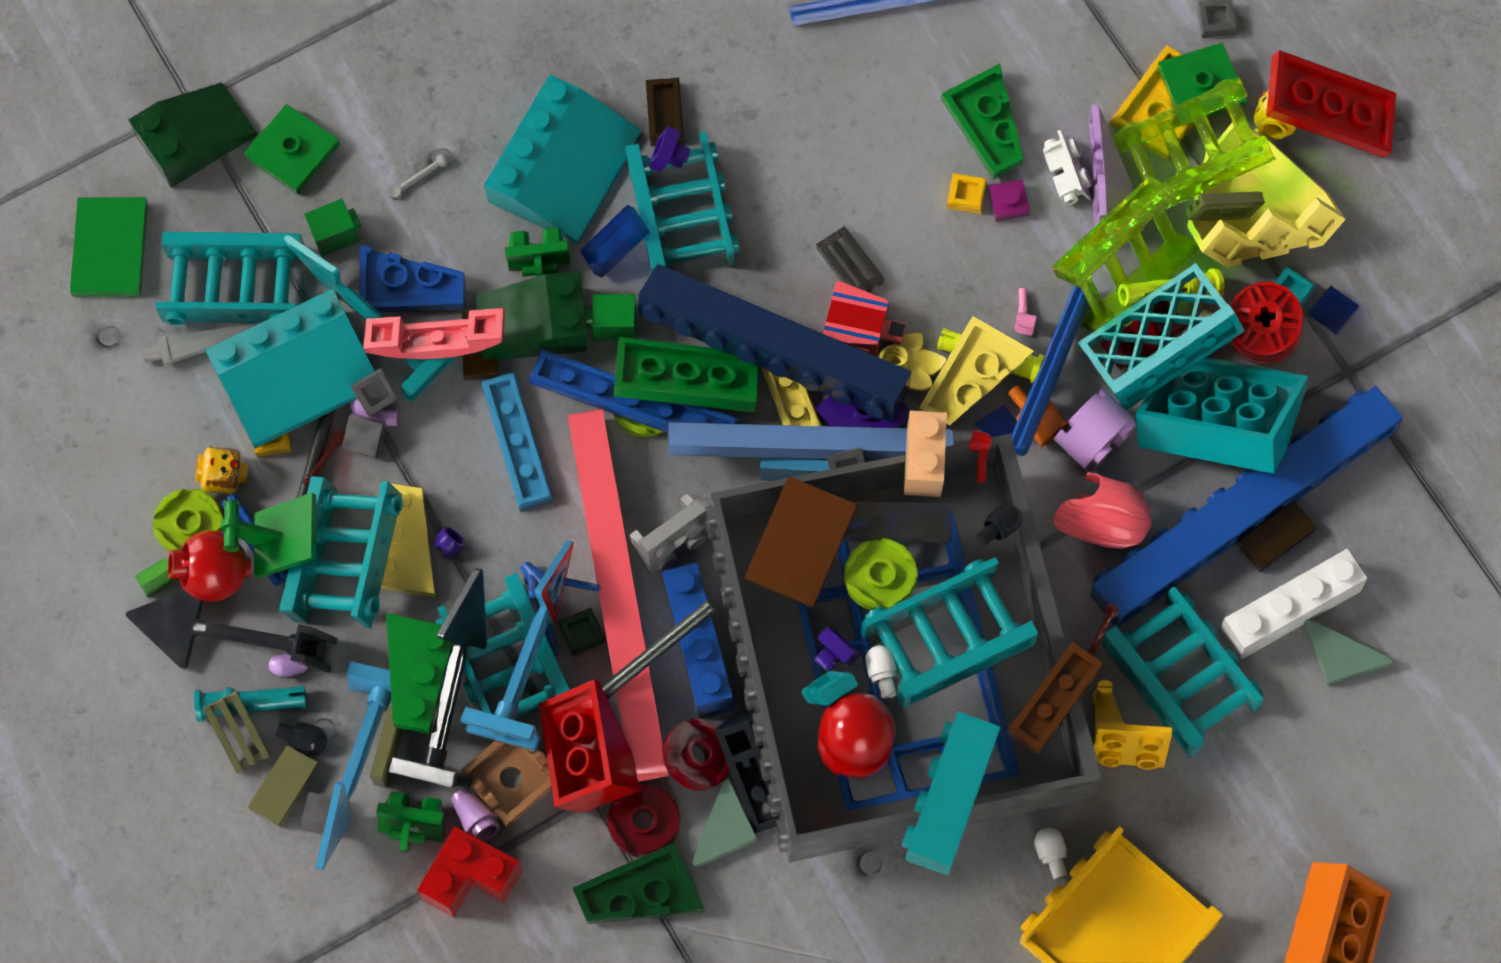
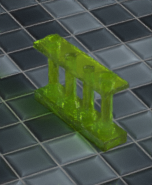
[1111,77,1276,217]
[1051,177,1199,332]

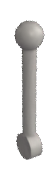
[388,154,450,200]

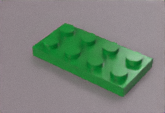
[614,337,758,412]

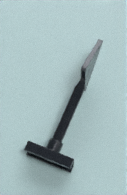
[389,568,487,790]
[126,590,338,673]

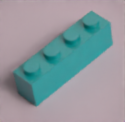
[902,711,1000,876]

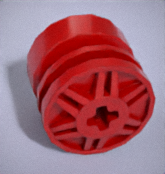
[1230,282,1303,366]

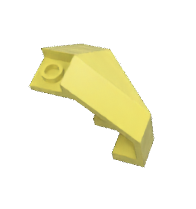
[1187,119,1346,268]

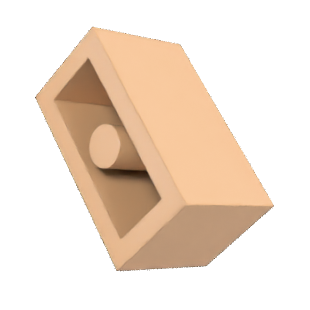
[904,410,947,497]

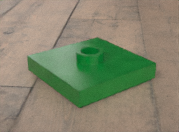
[1157,42,1247,126]
[243,104,340,195]

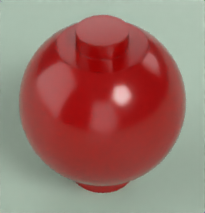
[167,530,251,602]

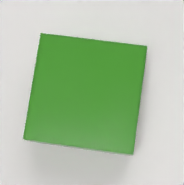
[135,558,179,598]

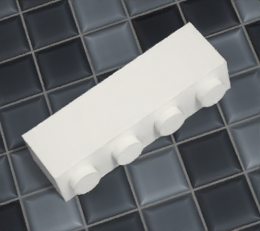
[1219,549,1367,661]

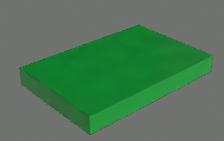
[70,197,148,297]

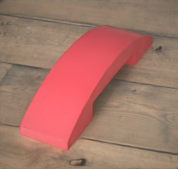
[363,308,505,359]

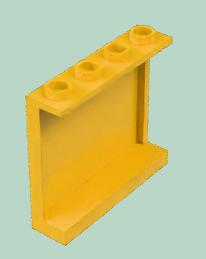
[1020,826,1223,963]

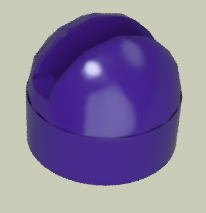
[434,526,466,558]

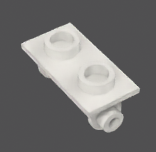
[1043,130,1093,205]

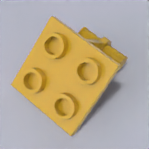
[1092,680,1172,770]

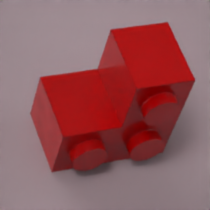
[417,826,523,918]

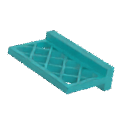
[1078,263,1245,410]

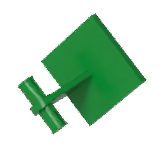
[221,493,316,579]

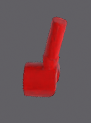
[968,430,991,484]

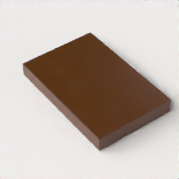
[744,476,857,608]

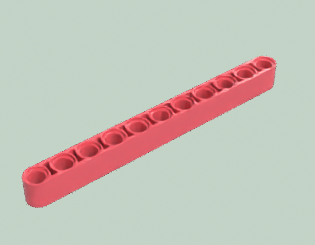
[568,409,668,782]

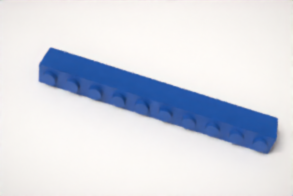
[1090,386,1403,627]

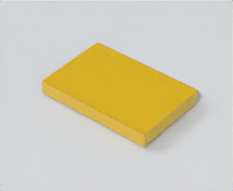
[1110,45,1195,160]

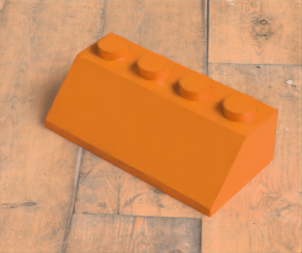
[1285,862,1391,963]

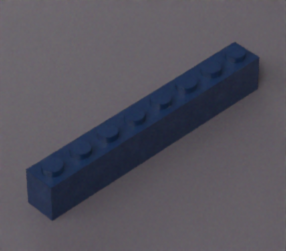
[638,264,912,422]

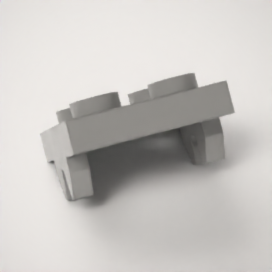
[629,494,707,575]

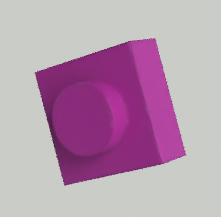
[988,179,1030,222]

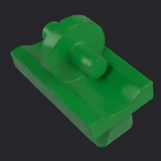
[505,227,571,277]
[376,792,445,853]

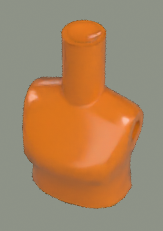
[1008,385,1069,448]

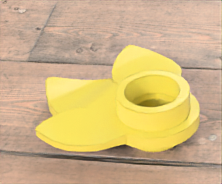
[877,333,946,391]

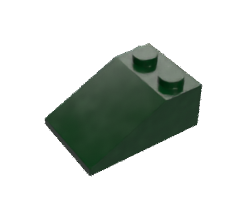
[128,82,258,188]
[476,271,588,360]

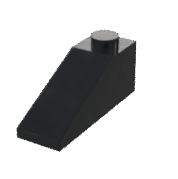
[715,711,779,833]

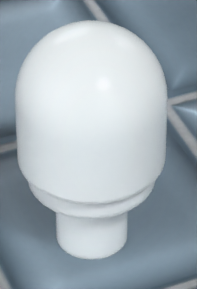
[865,645,898,699]
[1034,827,1068,880]

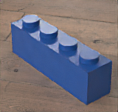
[662,563,734,718]

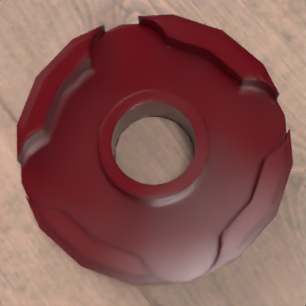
[662,718,730,791]
[607,784,680,857]

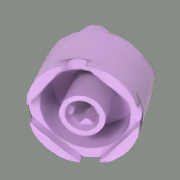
[1054,388,1137,472]

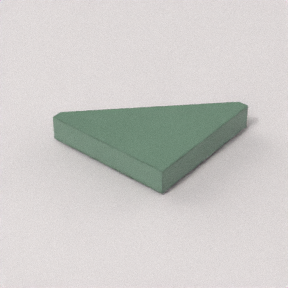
[1303,619,1392,686]
[692,778,757,869]

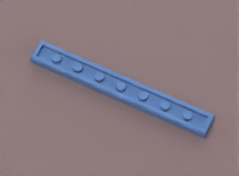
[668,422,954,460]

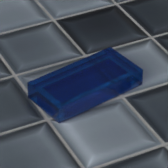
[580,204,650,278]

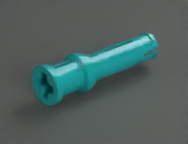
[194,685,307,722]

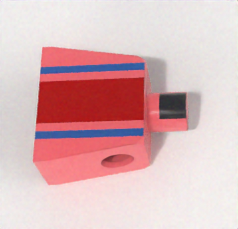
[823,281,906,357]

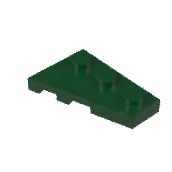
[572,843,705,924]

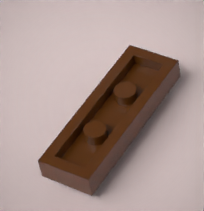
[1007,642,1103,755]

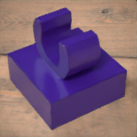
[648,126,691,172]
[814,627,862,671]

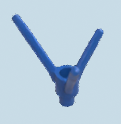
[520,562,601,657]

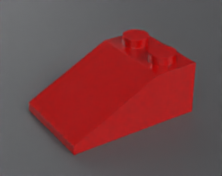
[538,679,640,814]

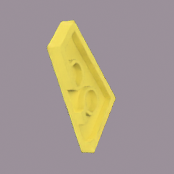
[919,316,1034,426]
[381,483,436,598]

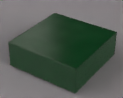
[558,608,606,656]

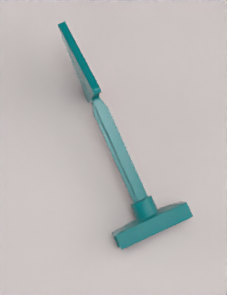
[283,234,458,403]

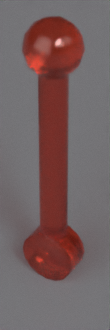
[303,430,345,487]
[1088,604,1119,656]

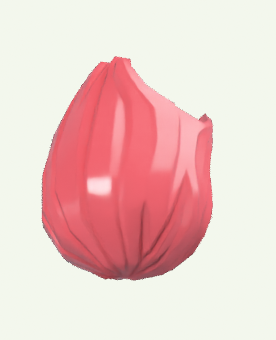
[1053,472,1151,549]

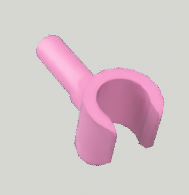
[1015,288,1037,336]

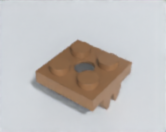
[460,740,552,829]

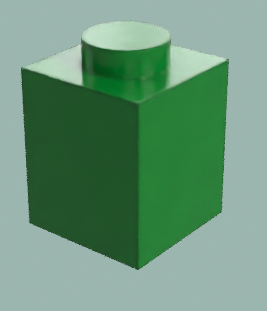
[304,198,362,257]
[586,294,637,340]

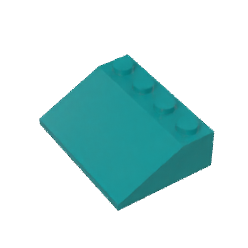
[484,74,642,244]
[205,289,374,449]
[1136,357,1309,474]

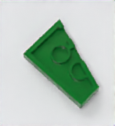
[941,63,1024,180]
[386,613,454,734]

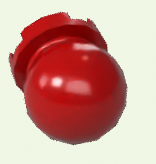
[818,692,895,779]

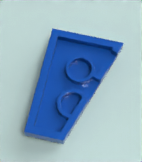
[359,244,465,313]

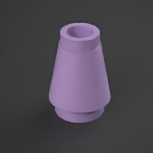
[451,789,500,842]

